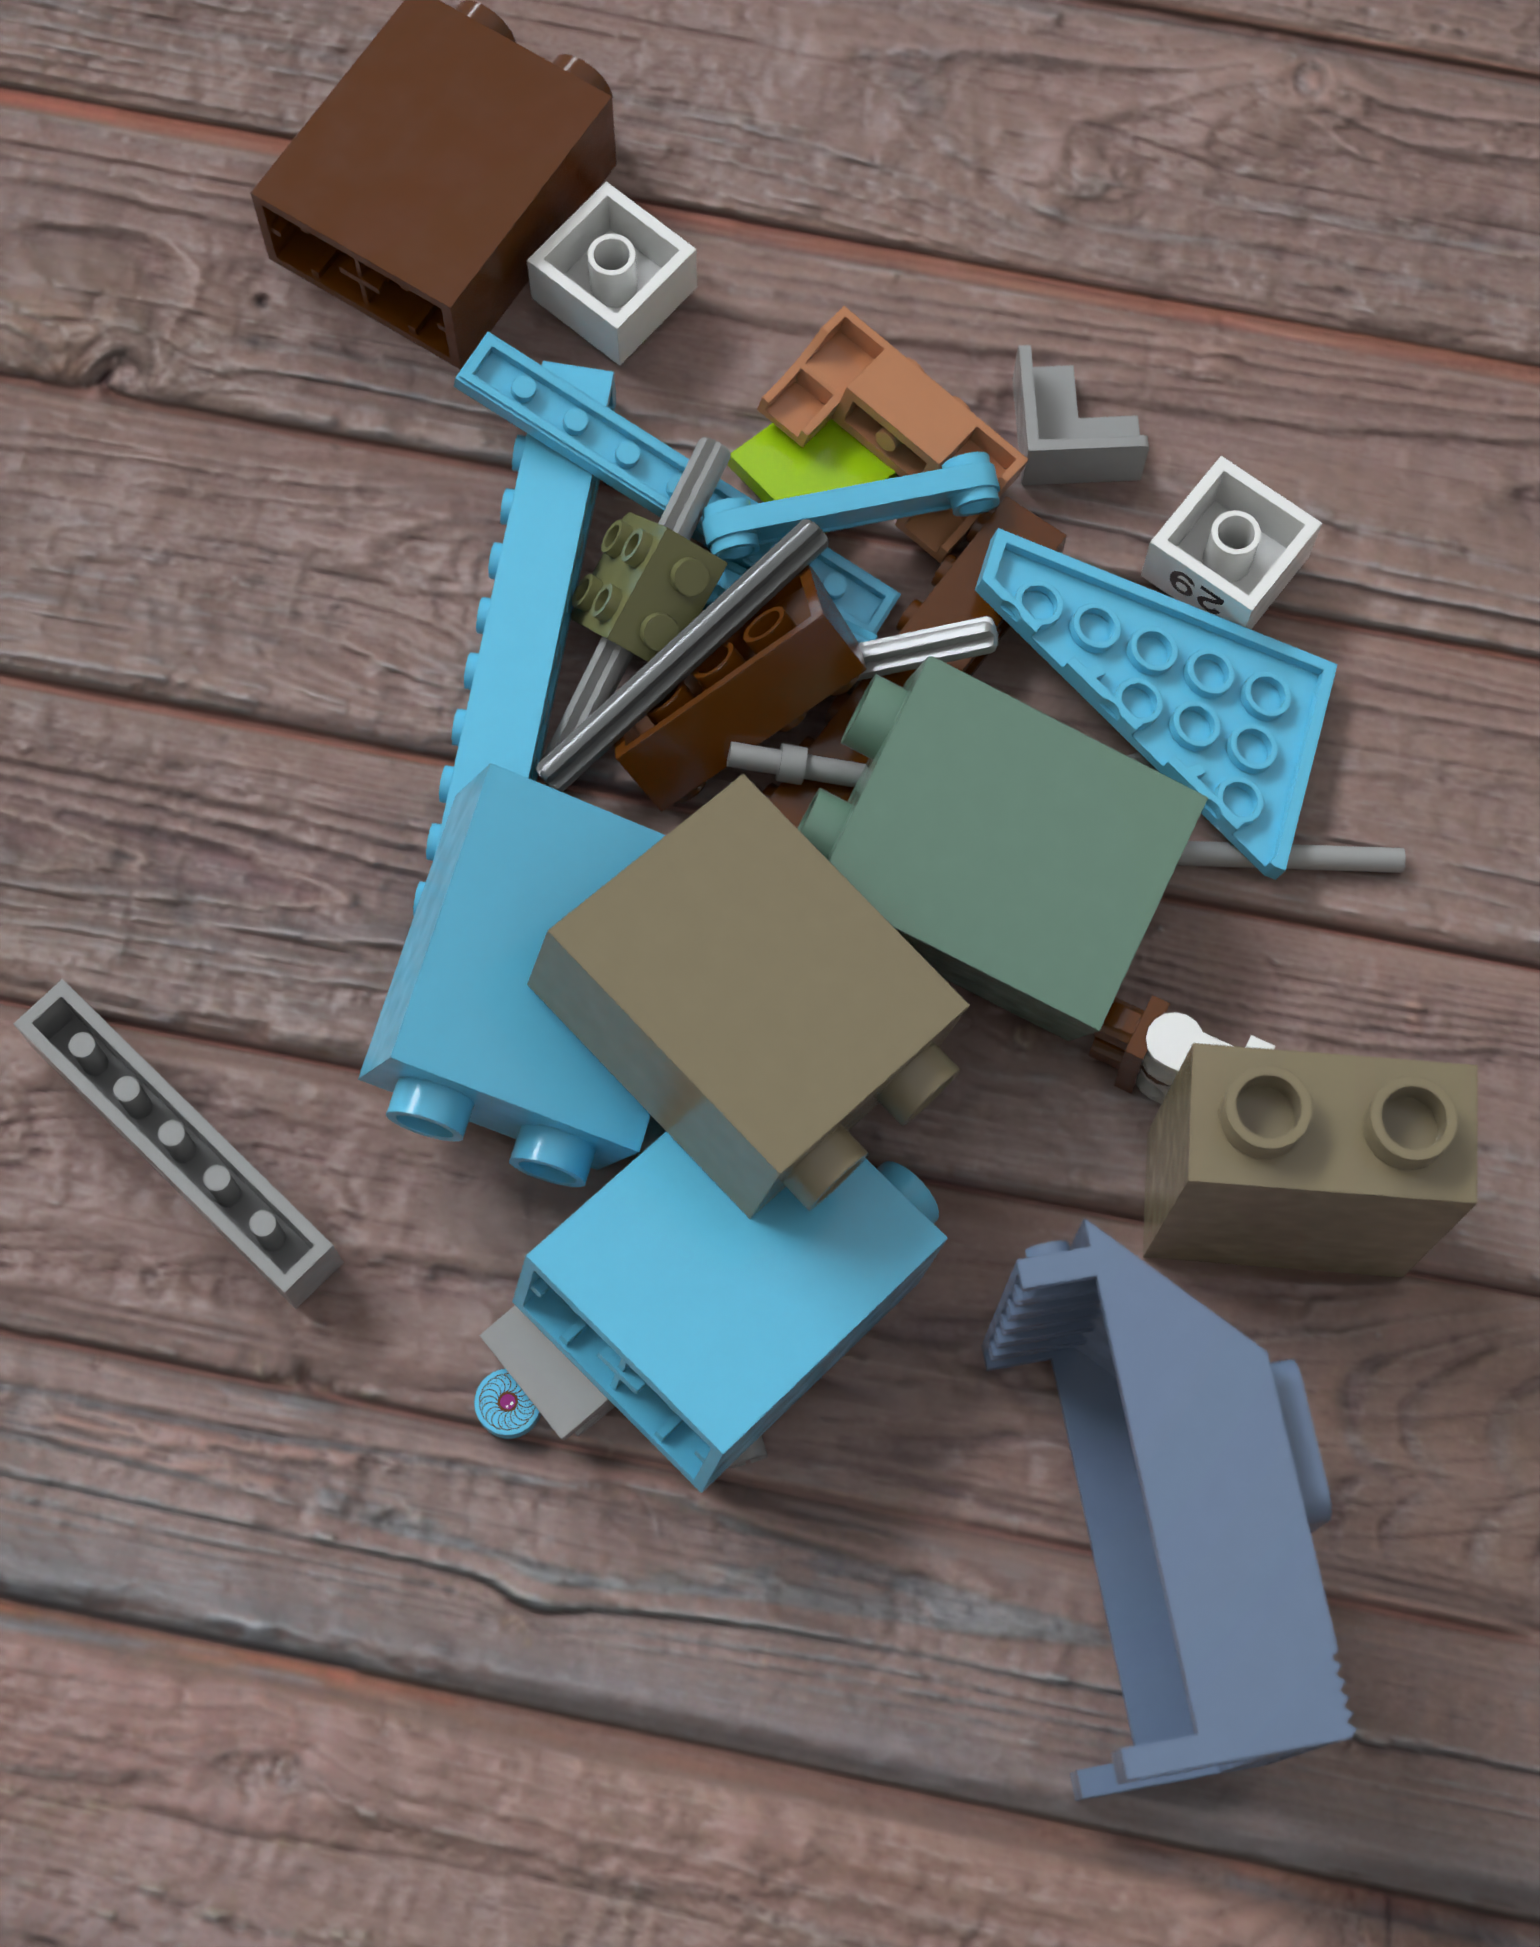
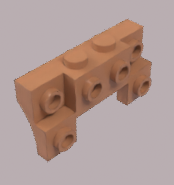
[757,306,1029,563]

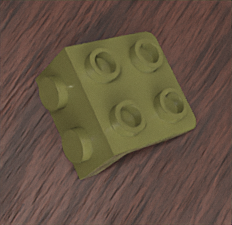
[571,512,728,662]

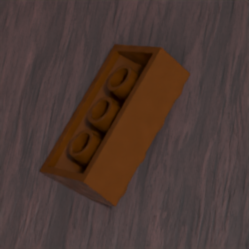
[614,565,867,812]

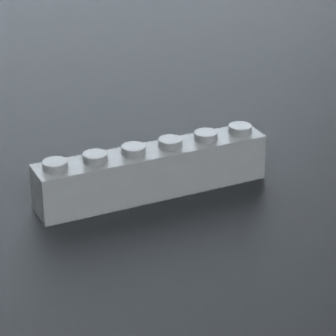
[13,979,344,1309]

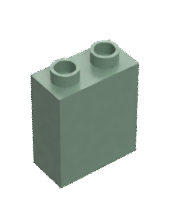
[797,655,1208,1041]

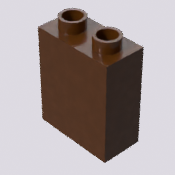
[250,0,617,370]

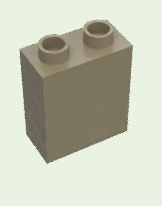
[527,774,970,1219]
[1143,1043,1478,1278]

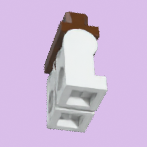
[1088,995,1275,1104]

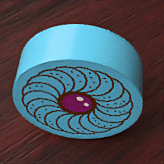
[474,1369,541,1439]

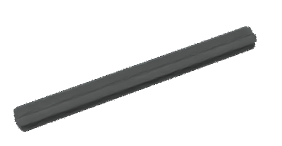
[536,519,829,792]

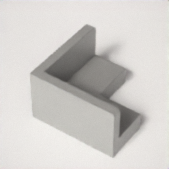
[1012,345,1149,485]

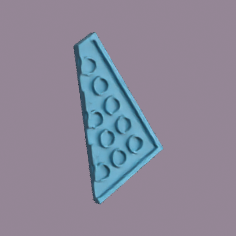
[975,528,1338,880]

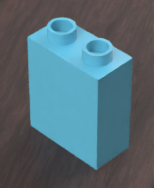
[358,763,666,1187]
[512,1131,948,1493]

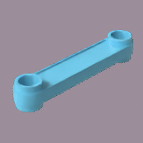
[702,452,1000,562]

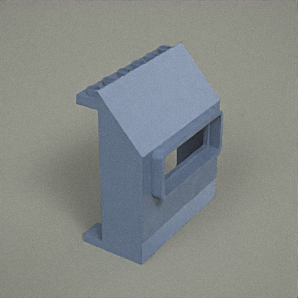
[981,1218,1356,1802]

